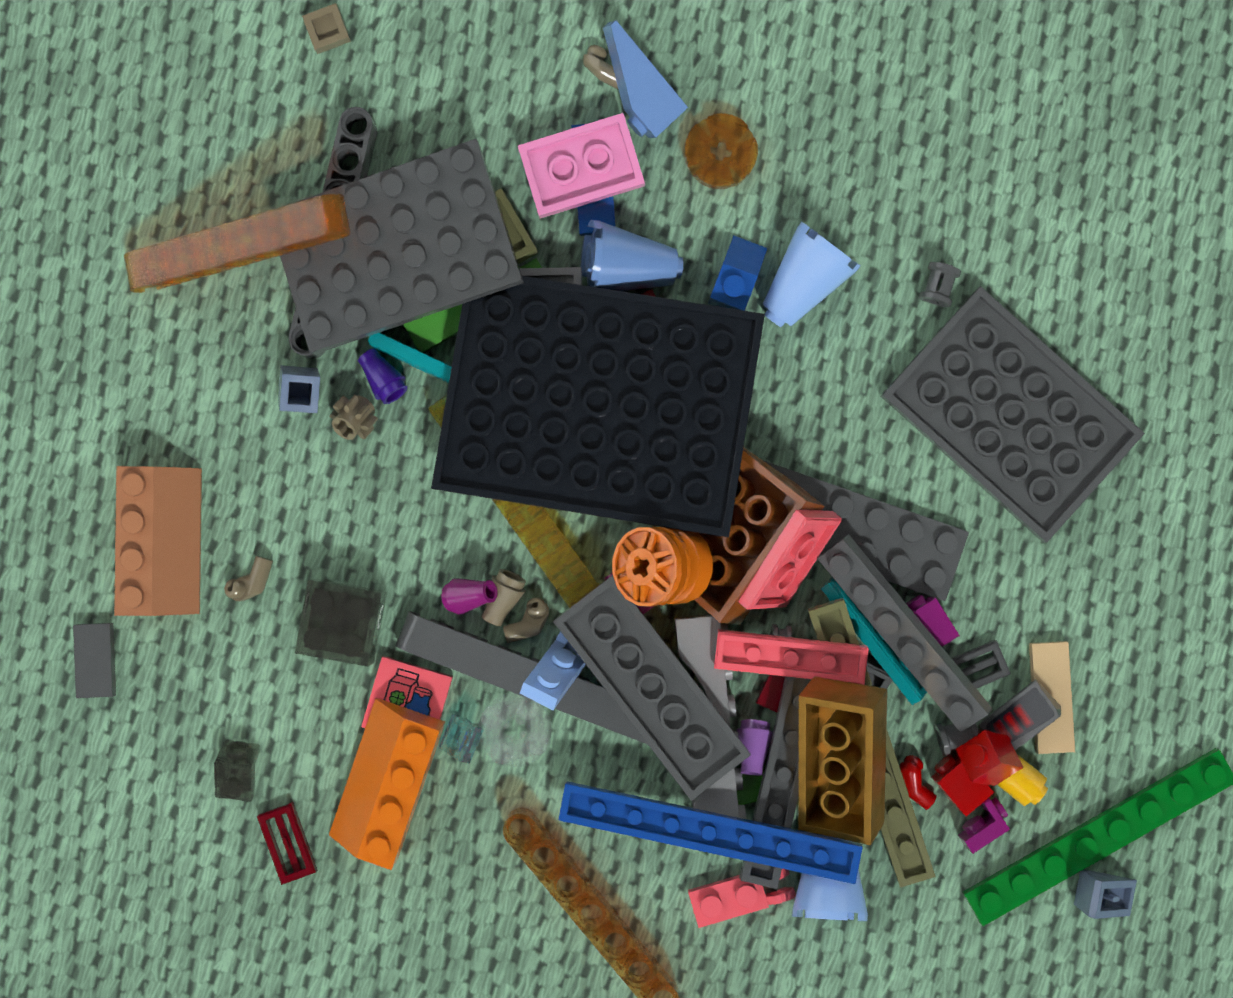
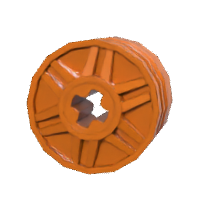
[612,527,713,606]

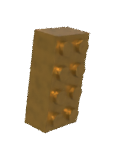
[798,676,887,845]

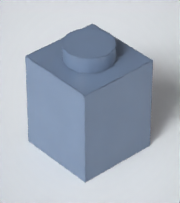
[278,365,320,413]

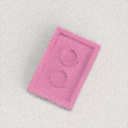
[518,113,645,219]

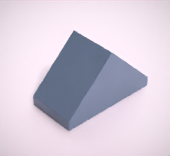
[1074,869,1137,919]

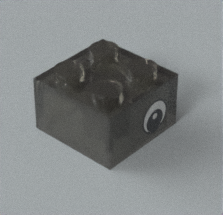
[295,578,387,667]

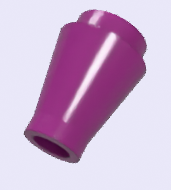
[441,578,498,615]

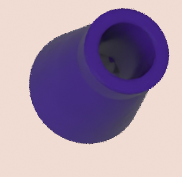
[358,349,408,404]

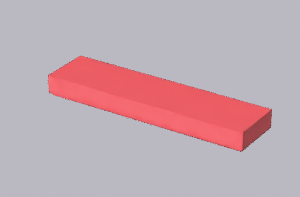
[714,629,869,685]

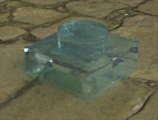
[438,714,484,764]

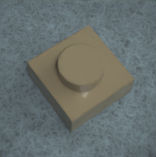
[302,3,351,54]

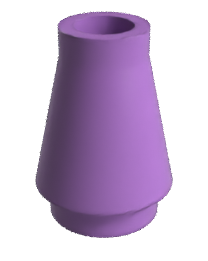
[737,719,772,776]

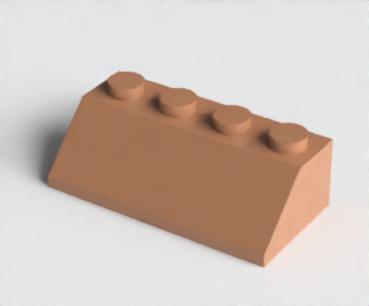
[114,466,202,616]

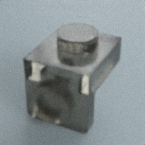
[214,740,260,802]

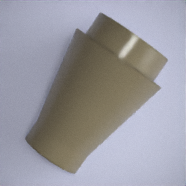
[482,569,526,626]

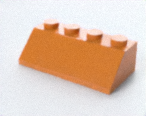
[329,698,446,870]

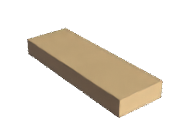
[1029,641,1075,754]

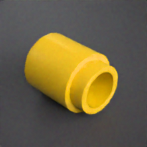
[997,755,1048,806]

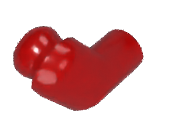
[899,755,937,810]

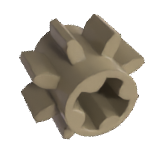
[329,395,378,440]

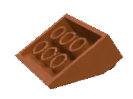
[695,447,825,625]

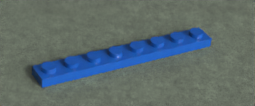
[558,781,863,884]

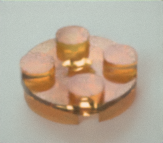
[684,113,758,189]

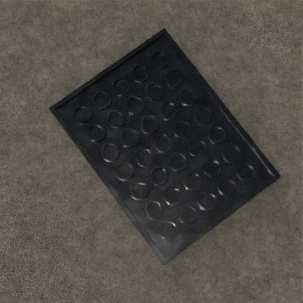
[431,276,765,538]

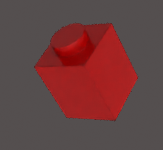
[956,730,1024,786]
[931,754,994,817]

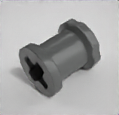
[919,262,961,307]
[934,723,979,757]

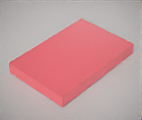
[738,510,842,610]

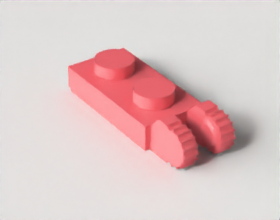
[688,869,796,928]

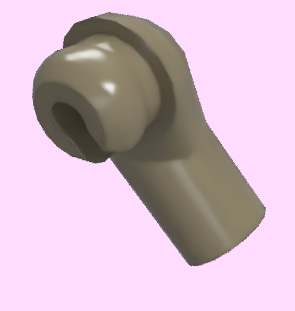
[583,45,619,90]
[224,556,273,601]

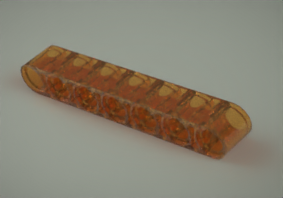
[124,194,351,293]
[503,808,679,998]

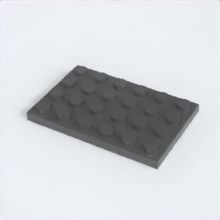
[266,138,524,355]
[880,286,1145,543]

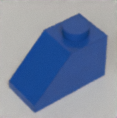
[708,235,767,311]

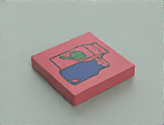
[361,656,453,728]

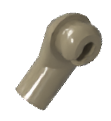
[503,598,549,643]

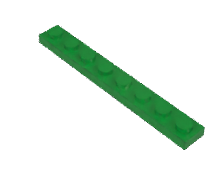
[962,748,1233,927]

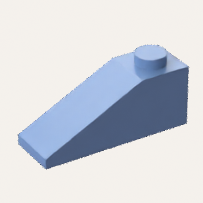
[603,20,688,138]

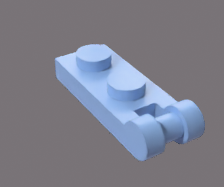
[520,631,586,710]

